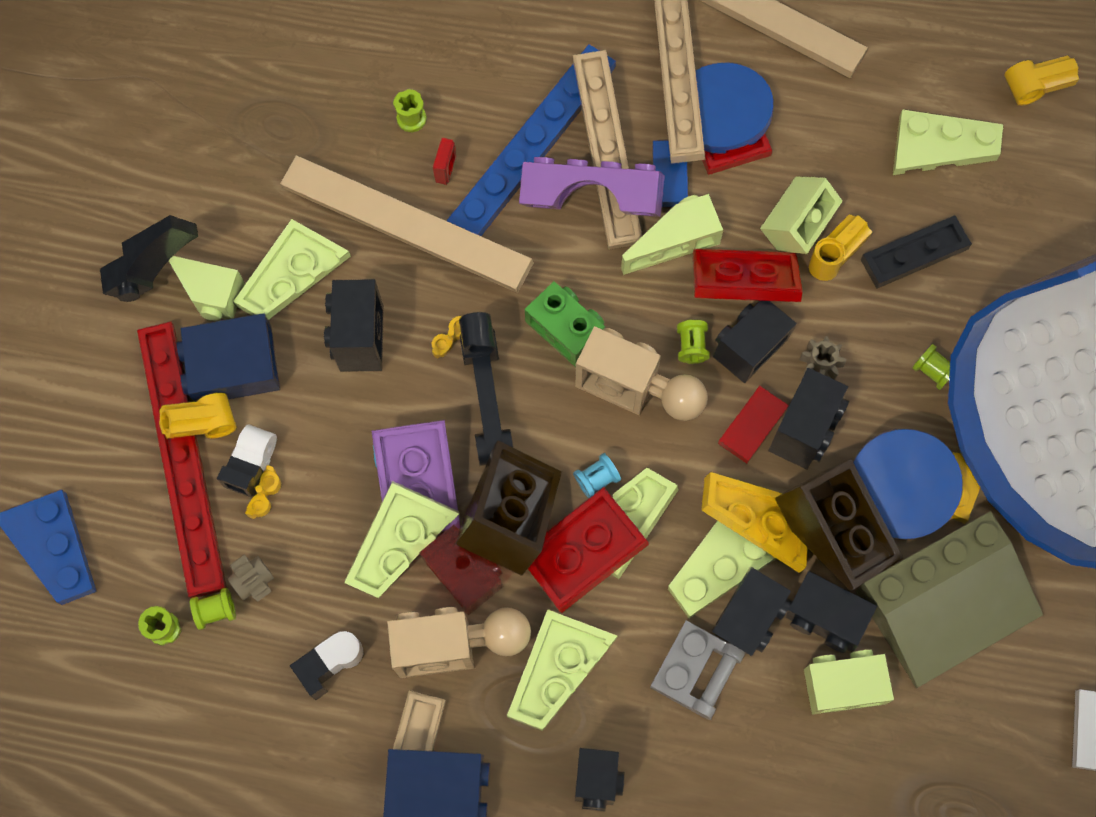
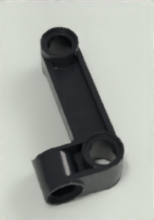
[459,312,513,466]

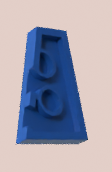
[0,490,97,605]

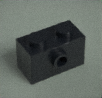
[713,301,797,383]
[712,567,793,656]
[785,571,877,653]
[575,748,625,812]

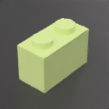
[760,176,842,254]
[804,650,894,715]

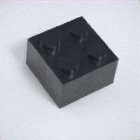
[324,279,384,372]
[768,368,849,470]

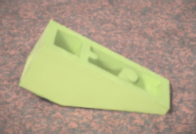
[621,194,723,275]

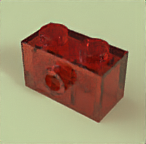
[419,525,503,615]

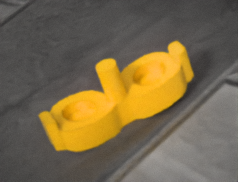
[431,316,462,359]
[245,465,281,519]

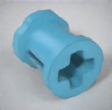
[573,453,621,498]

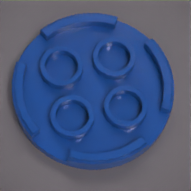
[695,63,773,154]
[853,429,963,539]

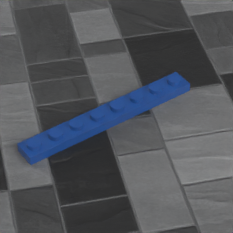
[447,44,616,236]

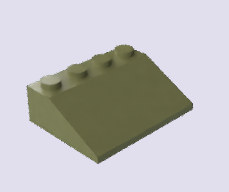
[856,511,1043,689]

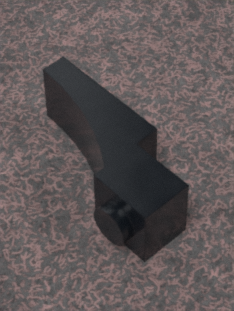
[100,215,198,302]

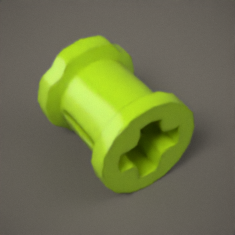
[393,89,427,132]
[677,320,710,364]
[912,344,950,390]
[190,588,236,630]
[138,606,181,646]

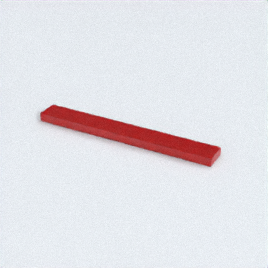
[137,322,227,598]

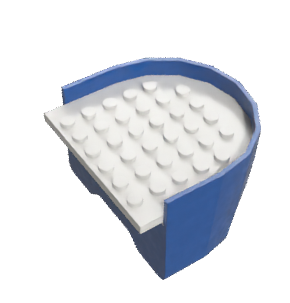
[948,254,1096,569]

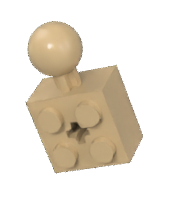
[575,326,708,421]
[387,607,531,678]

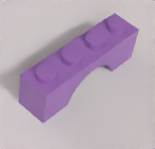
[519,157,665,217]

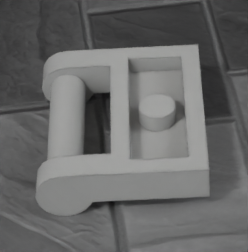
[650,620,746,720]

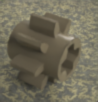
[800,336,846,380]
[227,554,274,602]

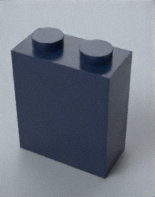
[177,313,280,402]
[383,749,490,817]

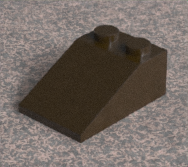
[455,440,562,576]
[775,459,903,591]

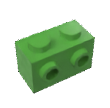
[524,281,605,367]

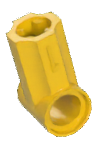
[1004,55,1079,106]
[808,214,872,281]
[159,393,237,439]

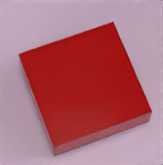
[433,137,457,185]

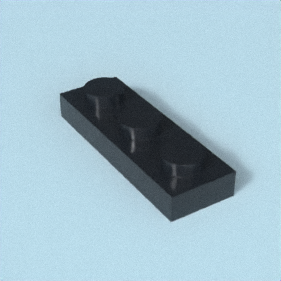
[861,215,972,289]

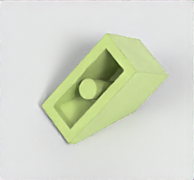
[169,256,245,322]

